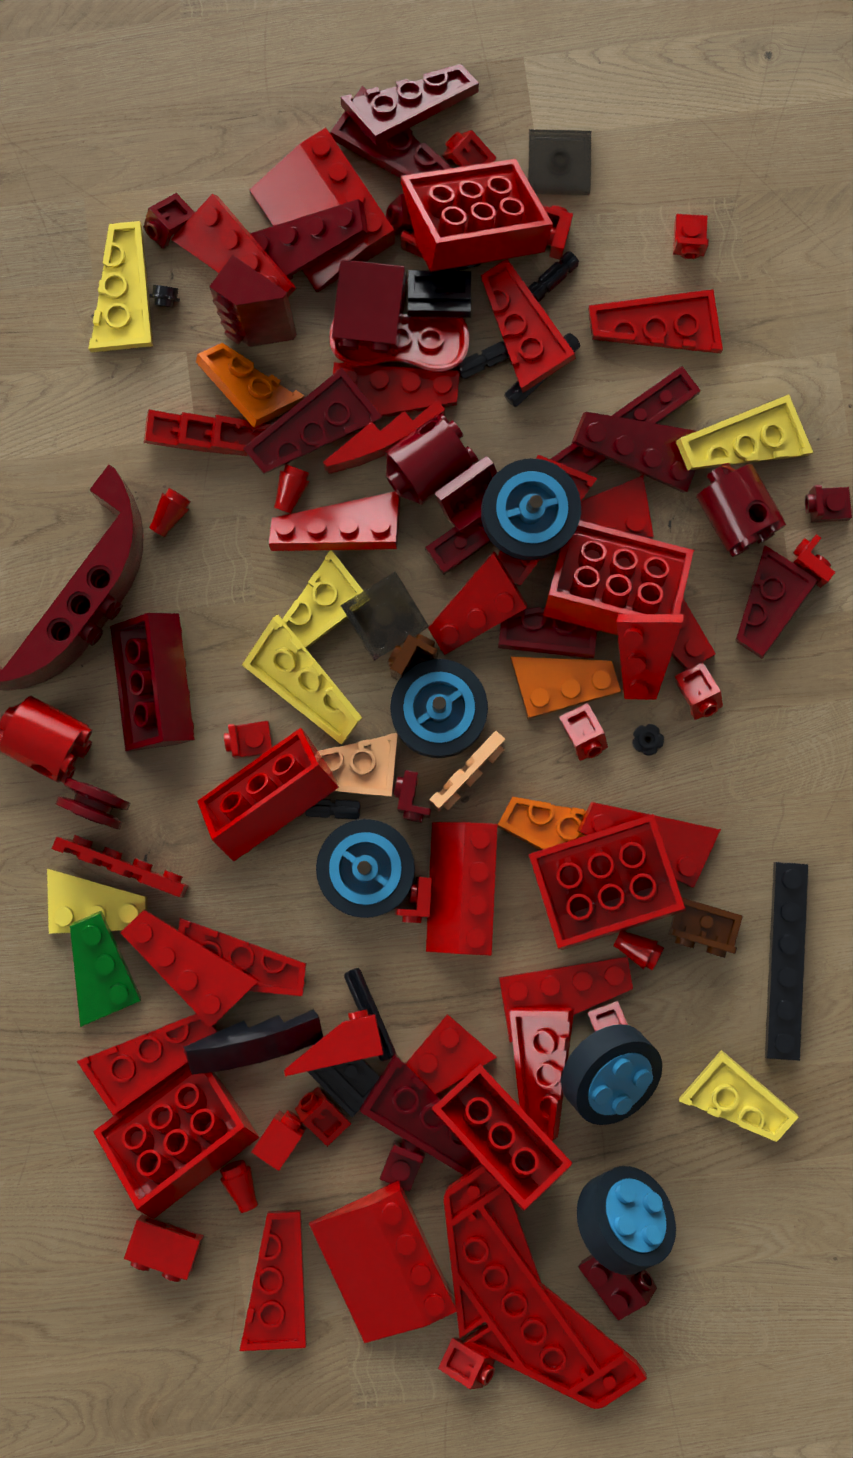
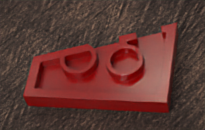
[616,614,684,700]
[405,1014,497,1095]

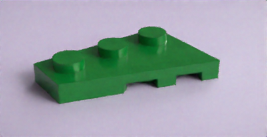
[70,911,141,1027]

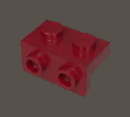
[434,456,497,533]
[394,770,431,823]
[578,1255,657,1321]

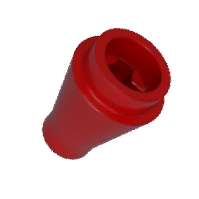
[274,464,310,514]
[149,488,191,537]
[613,931,664,971]
[220,1160,258,1213]

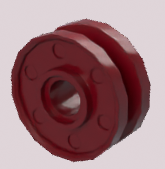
[55,777,131,830]

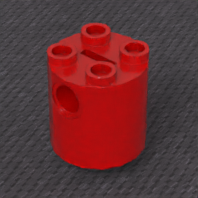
[0,695,92,783]

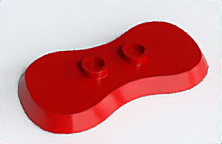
[329,314,469,372]

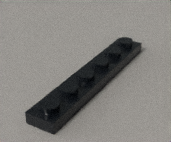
[765,862,808,1061]

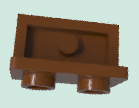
[388,634,438,681]
[668,898,743,958]

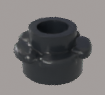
[149,285,180,307]
[632,724,664,756]

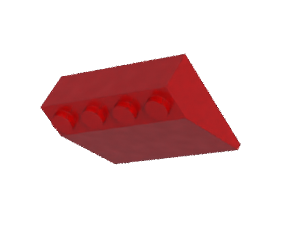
[249,128,395,293]
[400,159,553,272]
[543,521,694,635]
[528,814,686,950]
[93,1063,259,1219]
[309,1181,457,1343]

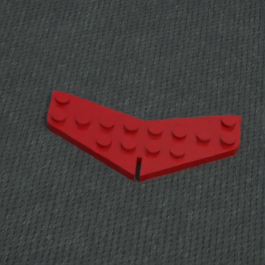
[443,1164,647,1409]

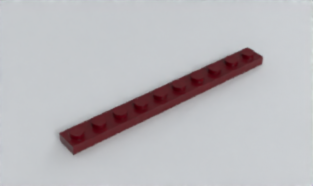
[425,366,701,575]

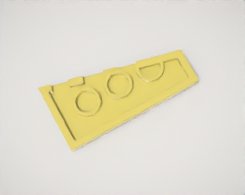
[88,221,153,353]
[676,395,813,470]
[242,615,362,745]

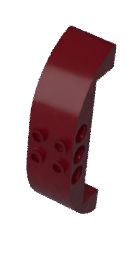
[0,464,143,691]

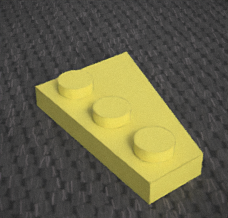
[282,550,370,649]
[47,869,147,934]
[679,1050,799,1142]

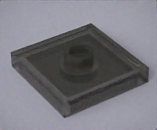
[528,129,591,195]

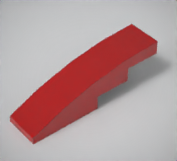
[323,400,445,474]
[144,409,271,456]

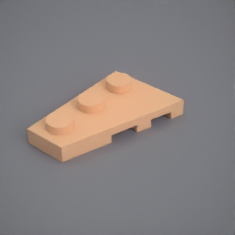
[429,731,505,812]
[318,733,398,797]

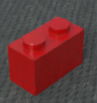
[251,1110,306,1171]
[124,1214,204,1282]

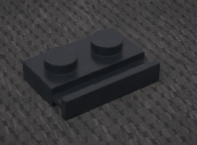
[408,270,471,318]
[308,1059,380,1117]

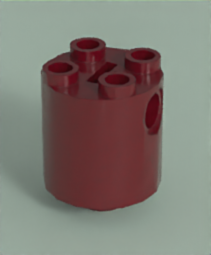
[385,413,479,505]
[696,463,786,558]

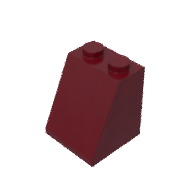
[332,259,408,353]

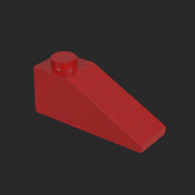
[284,1009,384,1076]

